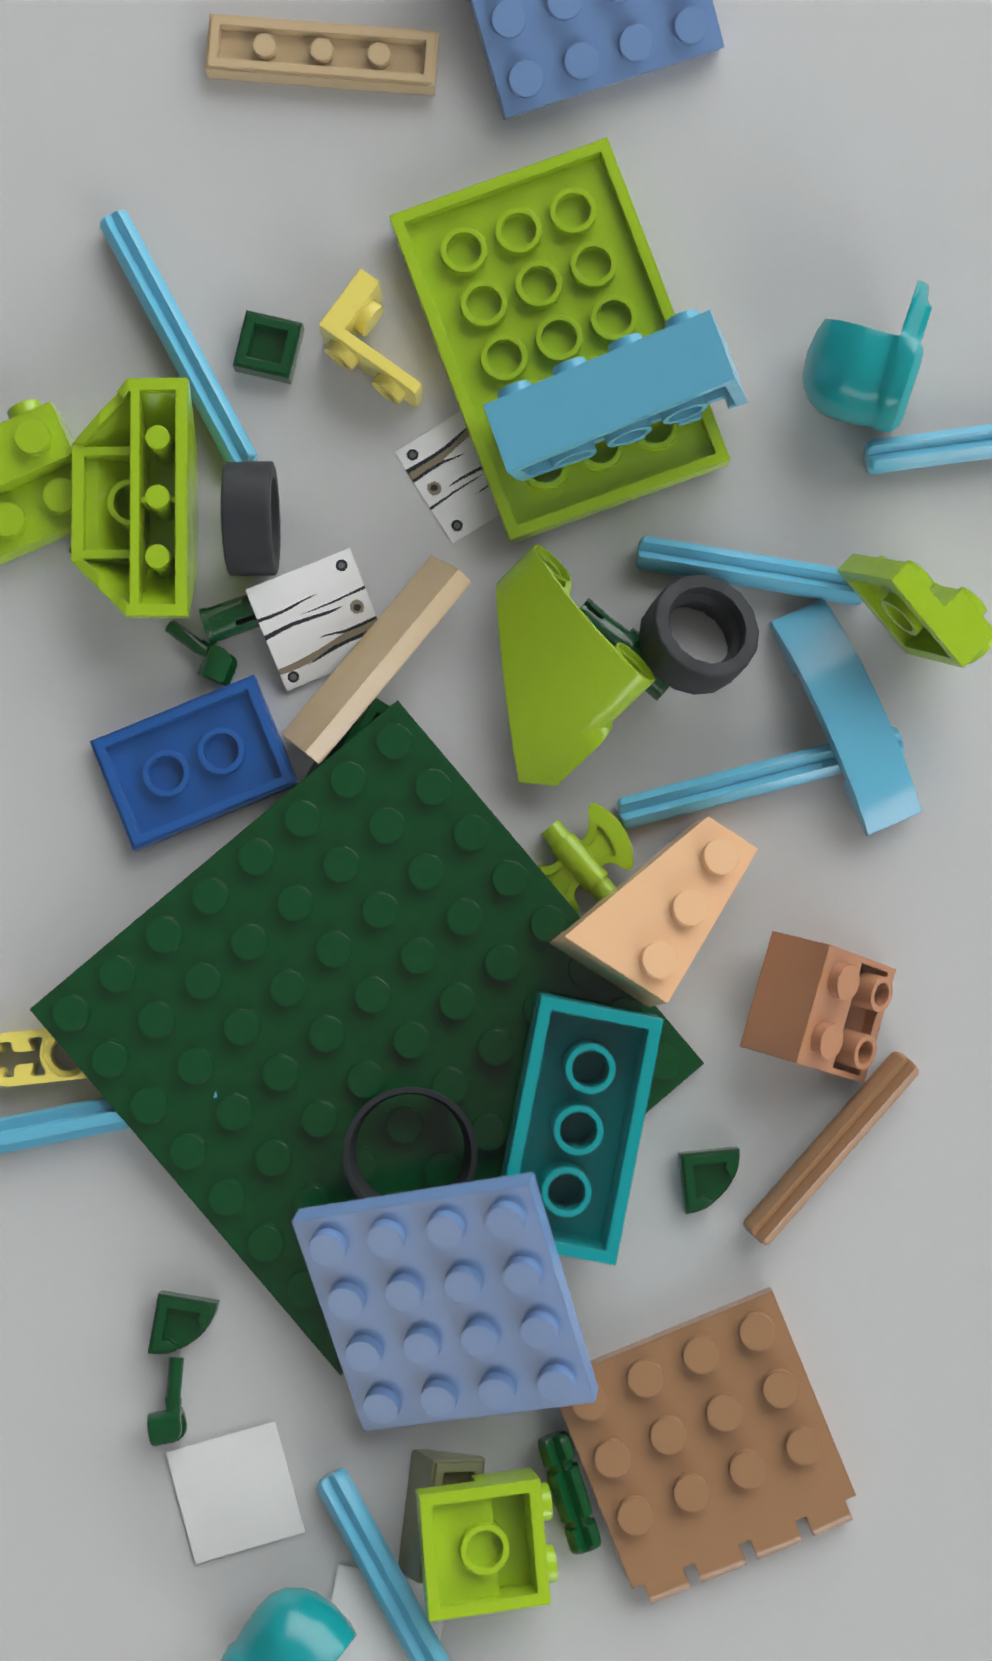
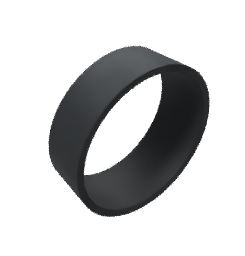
[343,1087,478,1199]

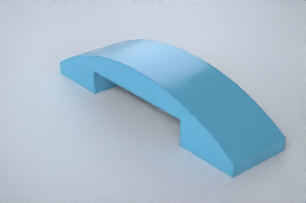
[769,599,922,836]

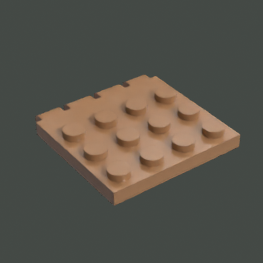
[560,1287,856,1604]

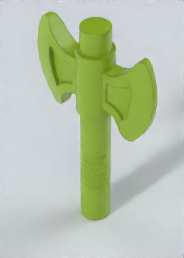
[537,803,634,913]

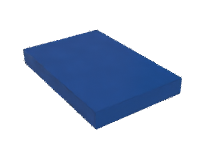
[90,675,299,851]

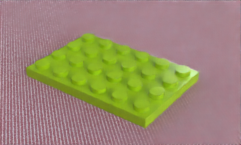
[389,137,731,545]

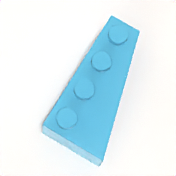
[483,309,748,482]

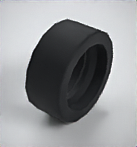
[221,461,281,576]
[639,575,759,695]

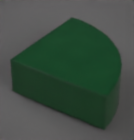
[678,1146,740,1214]
[147,1290,220,1354]

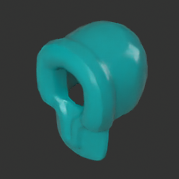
[802,280,932,433]
[221,1588,357,1661]

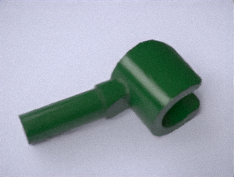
[165,620,237,686]
[147,1357,187,1446]

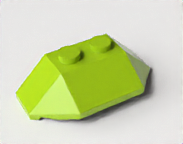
[71,378,198,618]

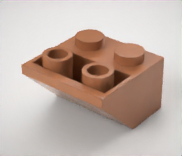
[740,931,896,1083]

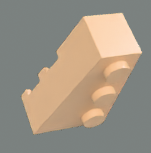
[550,816,758,1007]

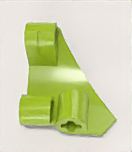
[496,544,655,786]

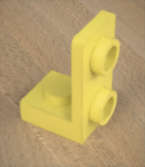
[319,268,423,408]

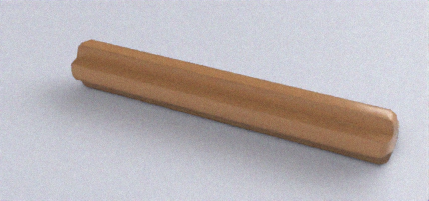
[743,1051,919,1245]

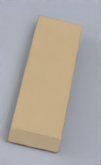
[205,14,440,96]
[282,555,471,764]

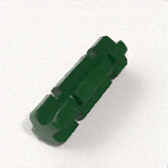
[538,1431,601,1555]

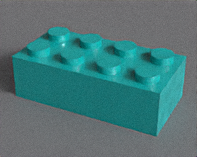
[500,991,664,1266]

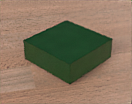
[232,310,305,384]

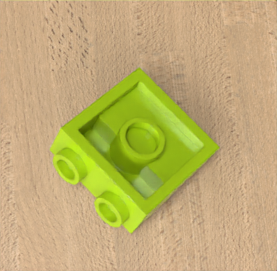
[0,399,73,565]
[837,554,992,668]
[415,1468,558,1622]

